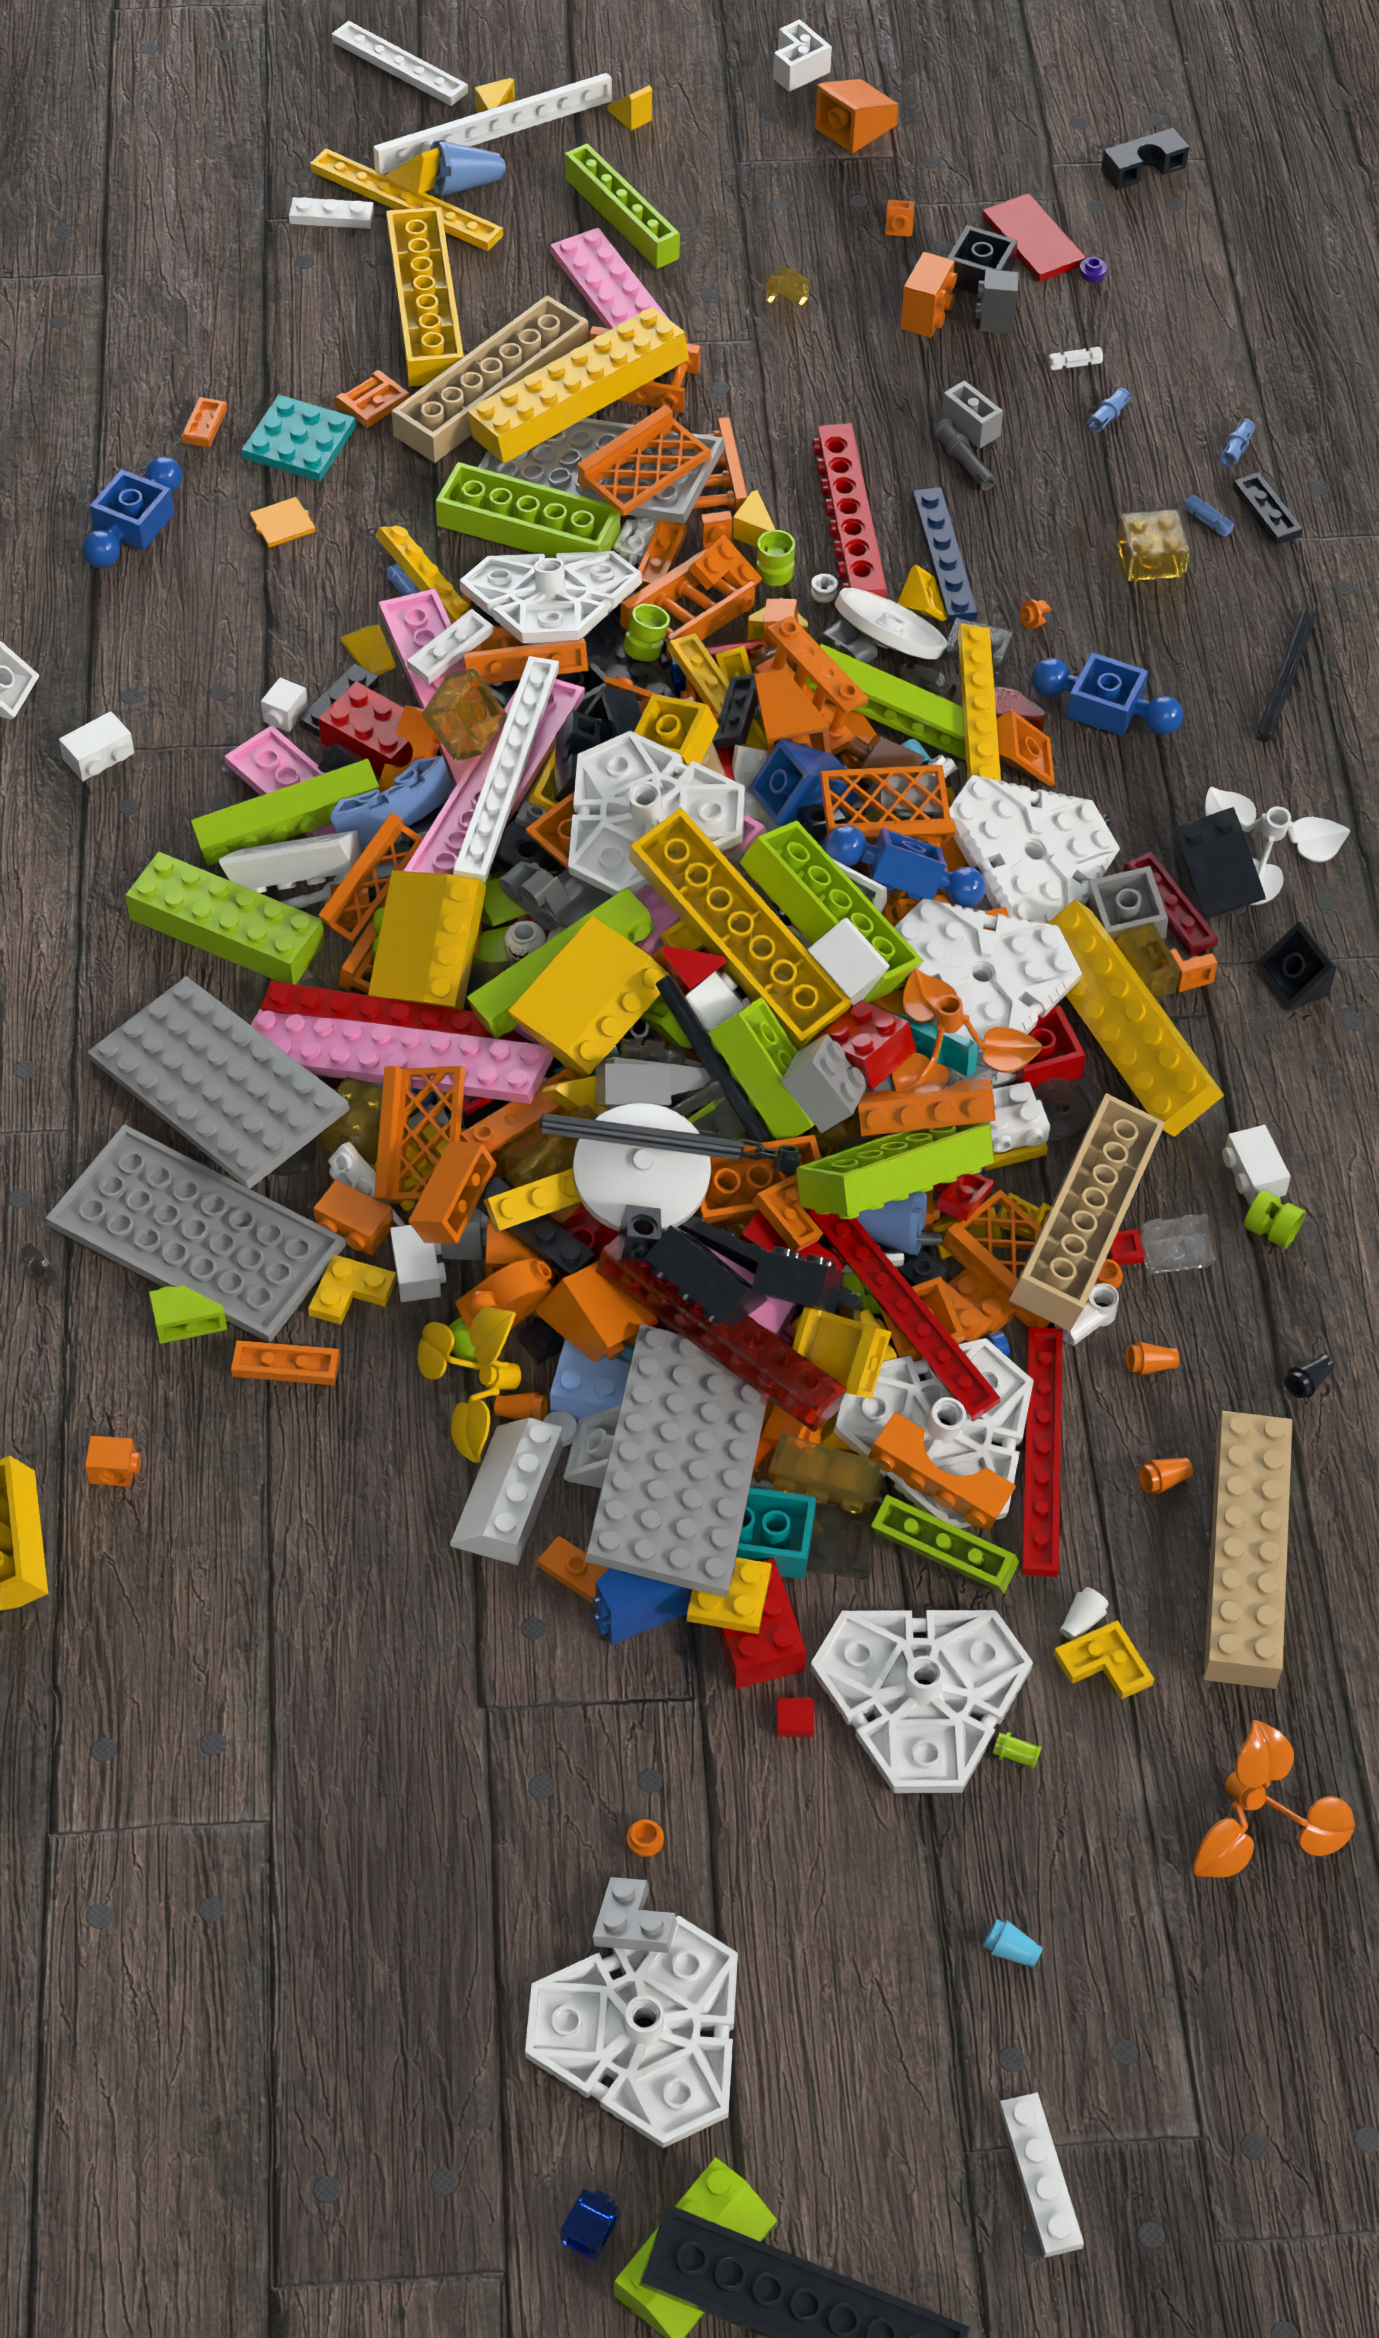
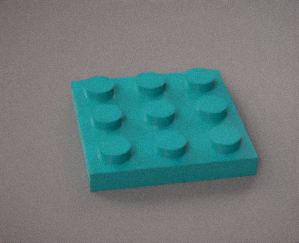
[242,395,356,481]

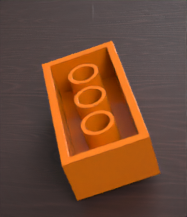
[694,1135,821,1228]

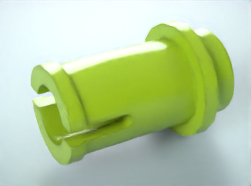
[993,1732,1042,1769]

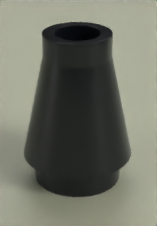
[1285,1354,1334,1398]

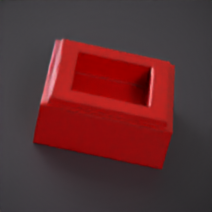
[1108,1229,1145,1265]
[777,1698,814,1737]

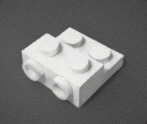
[982,1082,1050,1152]

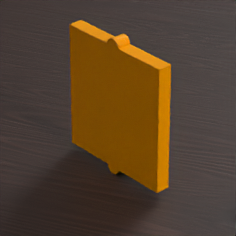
[250,497,316,548]

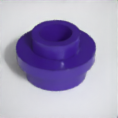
[1079,257,1107,283]

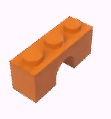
[378,705,449,793]

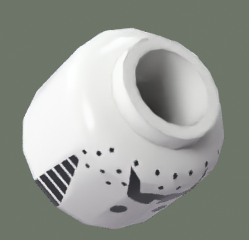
[504,921,546,965]

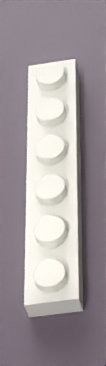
[332,21,468,106]

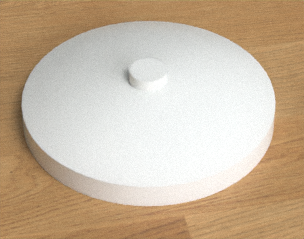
[835,588,947,659]
[573,1103,711,1233]

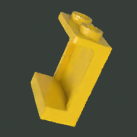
[785,1306,892,1399]

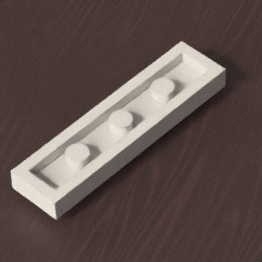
[999,2092,1084,2258]

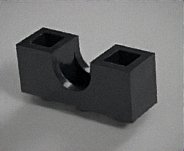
[1101,128,1189,190]
[554,710,601,802]

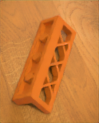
[319,812,424,944]

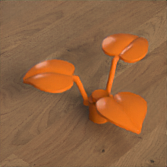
[892,969,1042,1094]
[1192,1720,1355,1877]

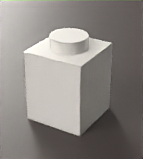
[261,677,308,732]

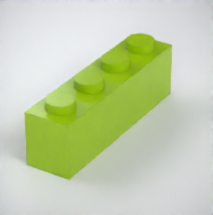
[871,1495,1019,1594]

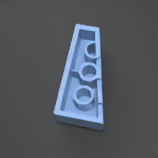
[550,1339,630,1421]

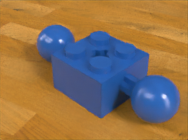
[82,457,182,568]
[1032,652,1183,736]
[826,825,986,908]

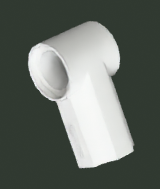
[1054,1283,1119,1346]

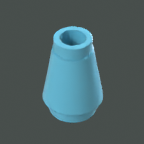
[983,1919,1043,1968]

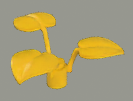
[418,1307,521,1463]

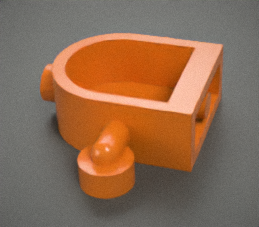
[455,1259,553,1332]

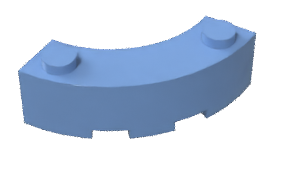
[330,756,454,848]

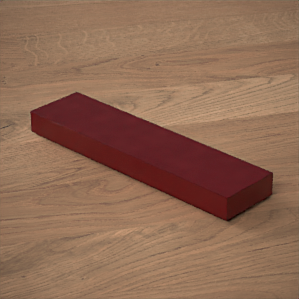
[1124,852,1219,957]

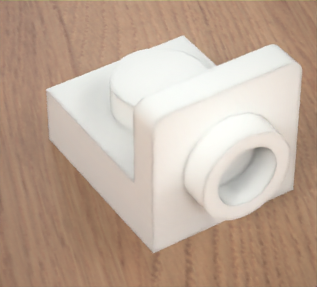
[732,745,768,792]

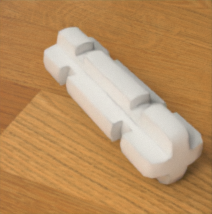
[1048,347,1103,370]

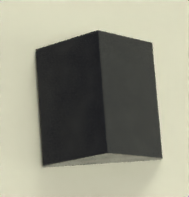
[1254,921,1337,1011]

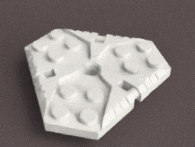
[460,551,642,645]
[568,731,745,896]
[949,775,1120,924]
[894,898,1082,1061]
[833,1338,1034,1529]
[810,1610,1033,1793]
[525,1916,738,2148]

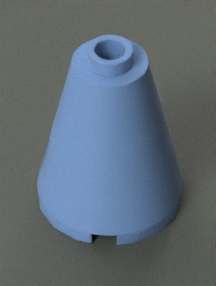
[430,140,506,196]
[856,1192,927,1255]

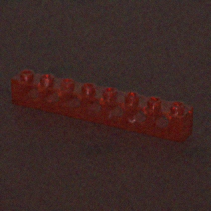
[595,1235,847,1433]

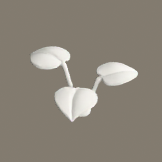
[1205,787,1350,905]

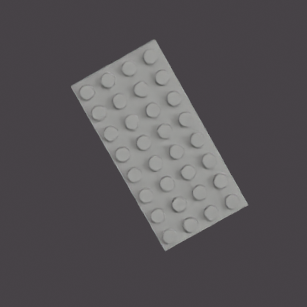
[478,418,725,524]
[87,976,350,1189]
[45,1124,346,1343]
[585,1324,775,1598]

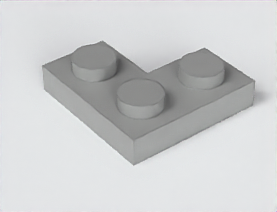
[592,1877,677,1953]

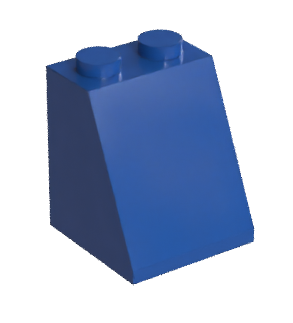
[748,738,861,826]
[592,1568,690,1645]

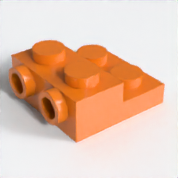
[943,1269,1015,1344]

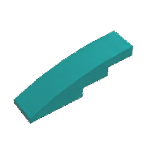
[884,1010,978,1076]

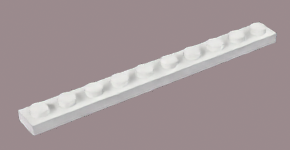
[373,73,612,175]
[453,656,559,884]

